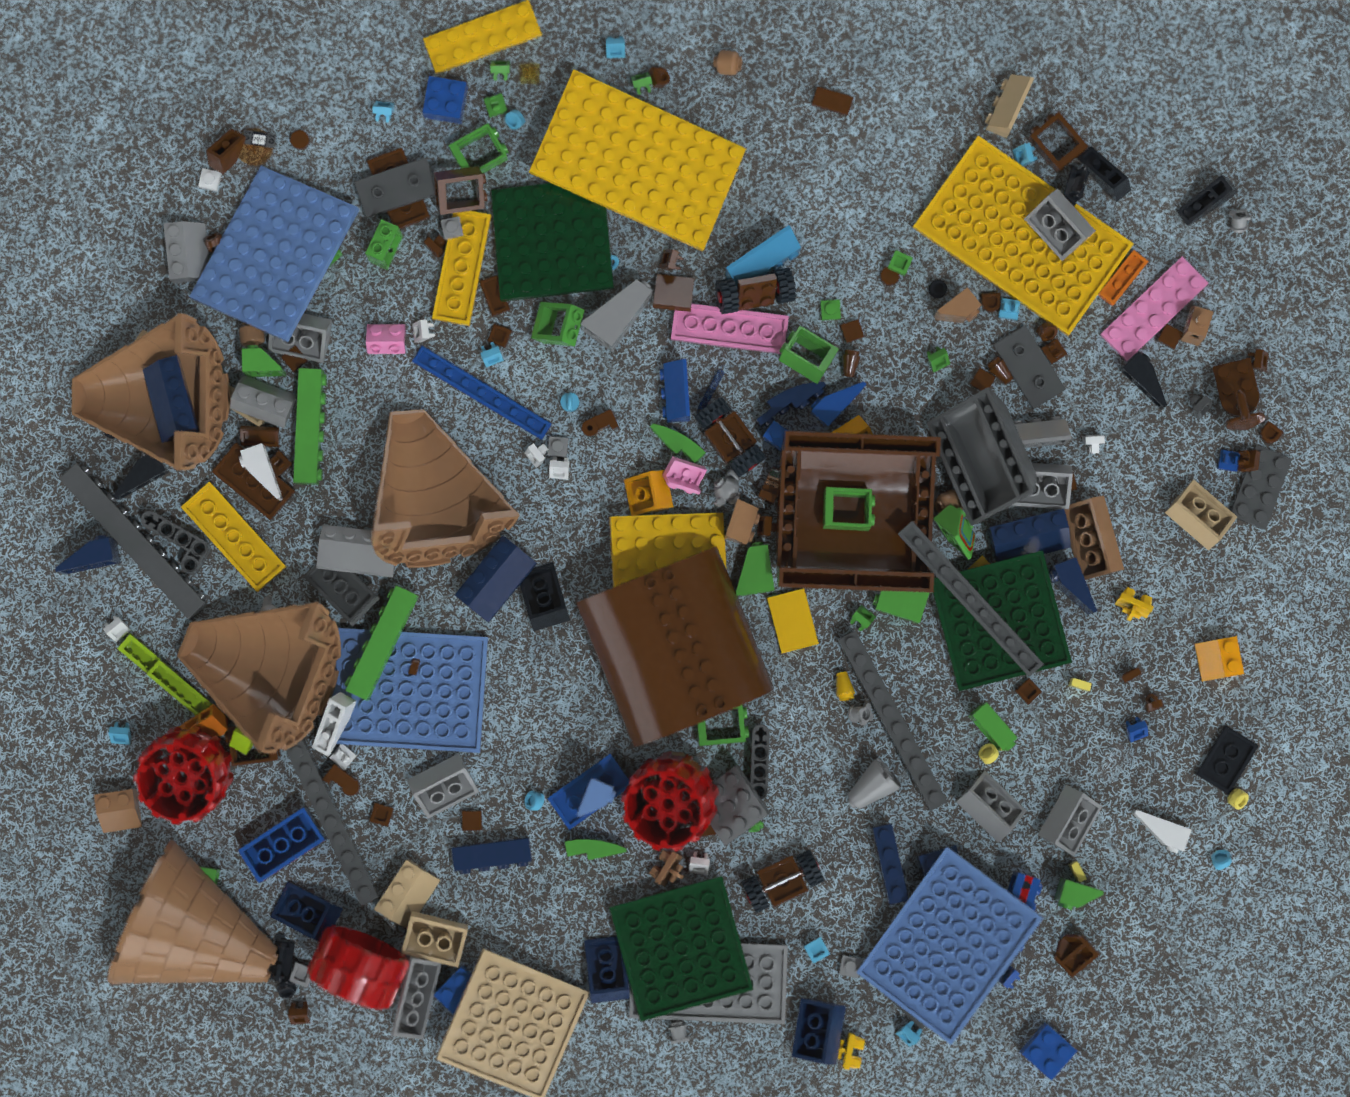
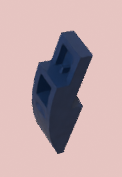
[756,382,826,428]

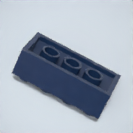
[143,355,199,443]
[987,509,1071,562]
[455,536,537,623]

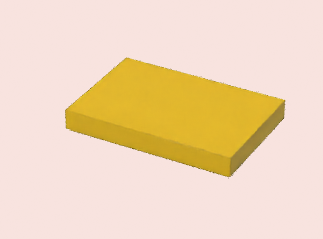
[767,588,819,654]

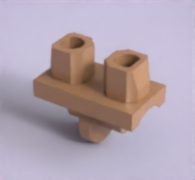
[649,850,684,887]

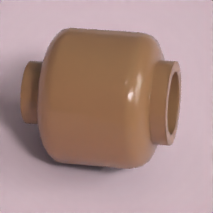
[713,50,742,76]
[238,323,265,348]
[935,489,963,513]

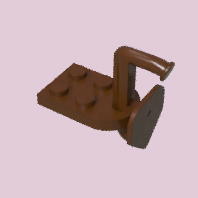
[1212,358,1265,430]

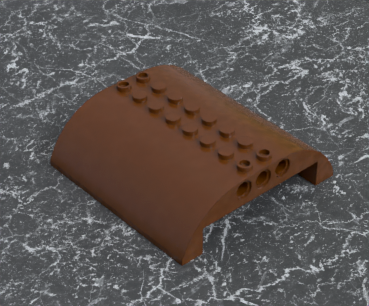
[776,431,941,593]
[576,546,774,747]

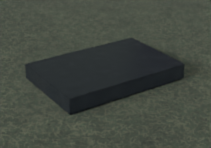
[1195,725,1259,795]

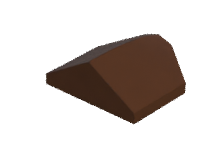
[1054,934,1100,978]

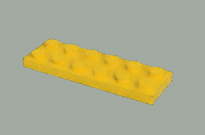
[423,0,542,75]
[432,211,492,326]
[181,481,287,592]

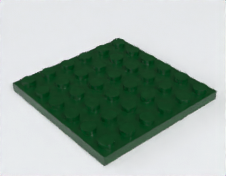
[491,183,614,302]
[933,550,1072,691]
[609,876,754,1022]

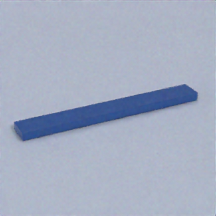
[412,346,552,440]

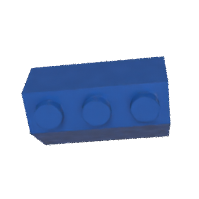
[660,359,690,423]

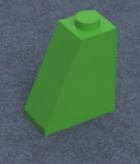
[736,542,775,597]
[872,591,930,624]

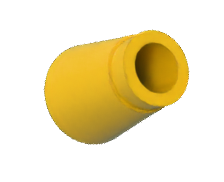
[836,672,855,701]

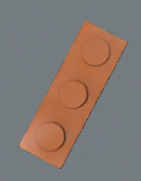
[1098,250,1149,307]

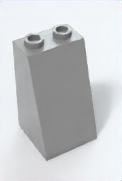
[581,279,652,352]

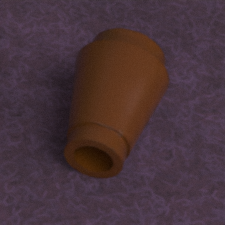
[842,349,861,378]
[986,356,1013,385]

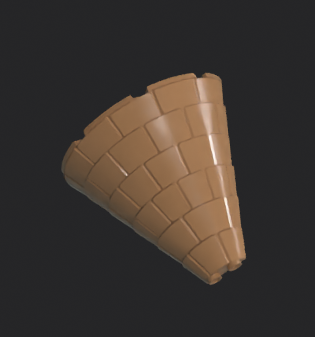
[71,313,230,471]
[371,409,520,568]
[177,602,341,753]
[107,840,279,984]

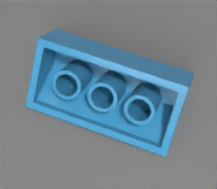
[725,225,801,286]

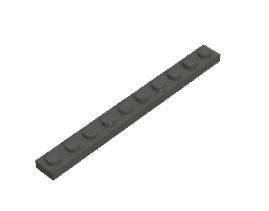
[898,521,1044,677]

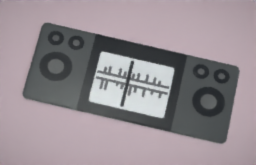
[243,130,277,148]

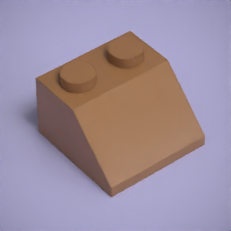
[934,287,982,323]
[725,499,761,546]
[94,789,142,833]

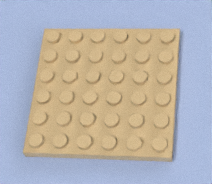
[436,948,590,1097]

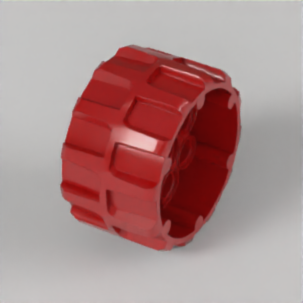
[133,726,234,825]
[621,751,719,851]
[307,925,409,1010]

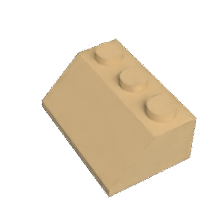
[985,74,1034,138]
[1165,479,1237,551]
[374,859,440,928]
[401,911,468,967]

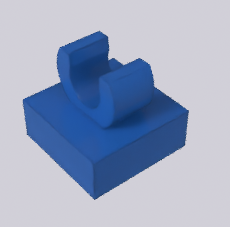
[1217,450,1240,472]
[1126,717,1148,743]
[998,965,1020,989]

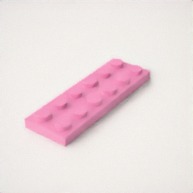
[1100,256,1209,362]
[671,304,789,354]

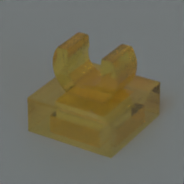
[520,64,540,84]

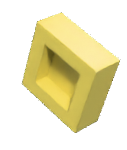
[1068,678,1092,691]
[1068,861,1087,882]

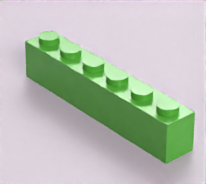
[293,368,327,485]
[345,585,419,701]

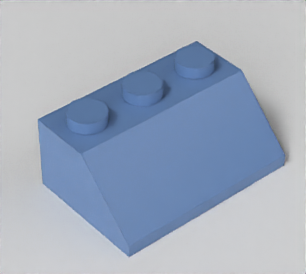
[577,778,616,817]

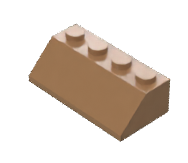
[1064,496,1124,580]

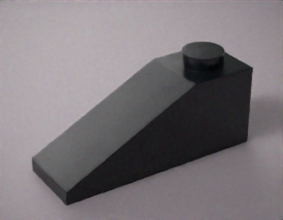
[1077,146,1131,202]
[1177,175,1239,226]
[1120,352,1167,410]
[114,453,169,500]

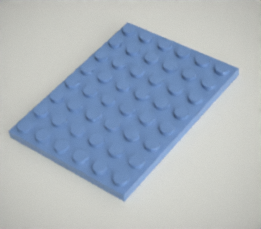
[189,166,359,342]
[332,628,488,753]
[856,846,1044,1045]

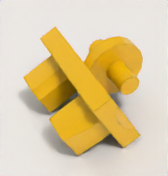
[1115,587,1154,621]
[838,1032,865,1070]

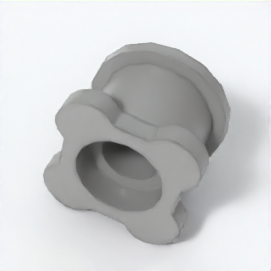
[1229,208,1252,233]
[848,703,874,726]
[668,1021,690,1044]

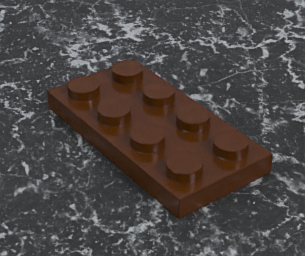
[367,147,430,230]
[212,443,296,521]

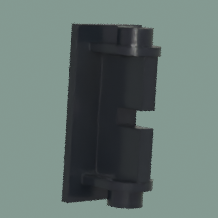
[1063,165,1090,206]
[270,941,295,982]

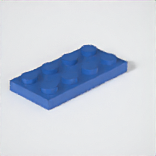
[547,753,629,830]

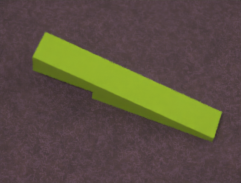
[117,633,213,715]

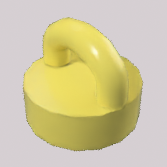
[978,744,999,764]
[1227,788,1249,810]

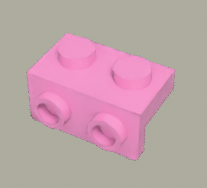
[366,324,406,354]
[662,456,707,495]

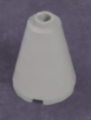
[847,758,902,809]

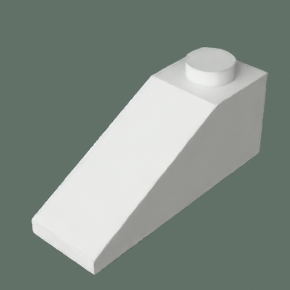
[239,443,283,501]
[312,692,356,756]
[1132,809,1192,853]

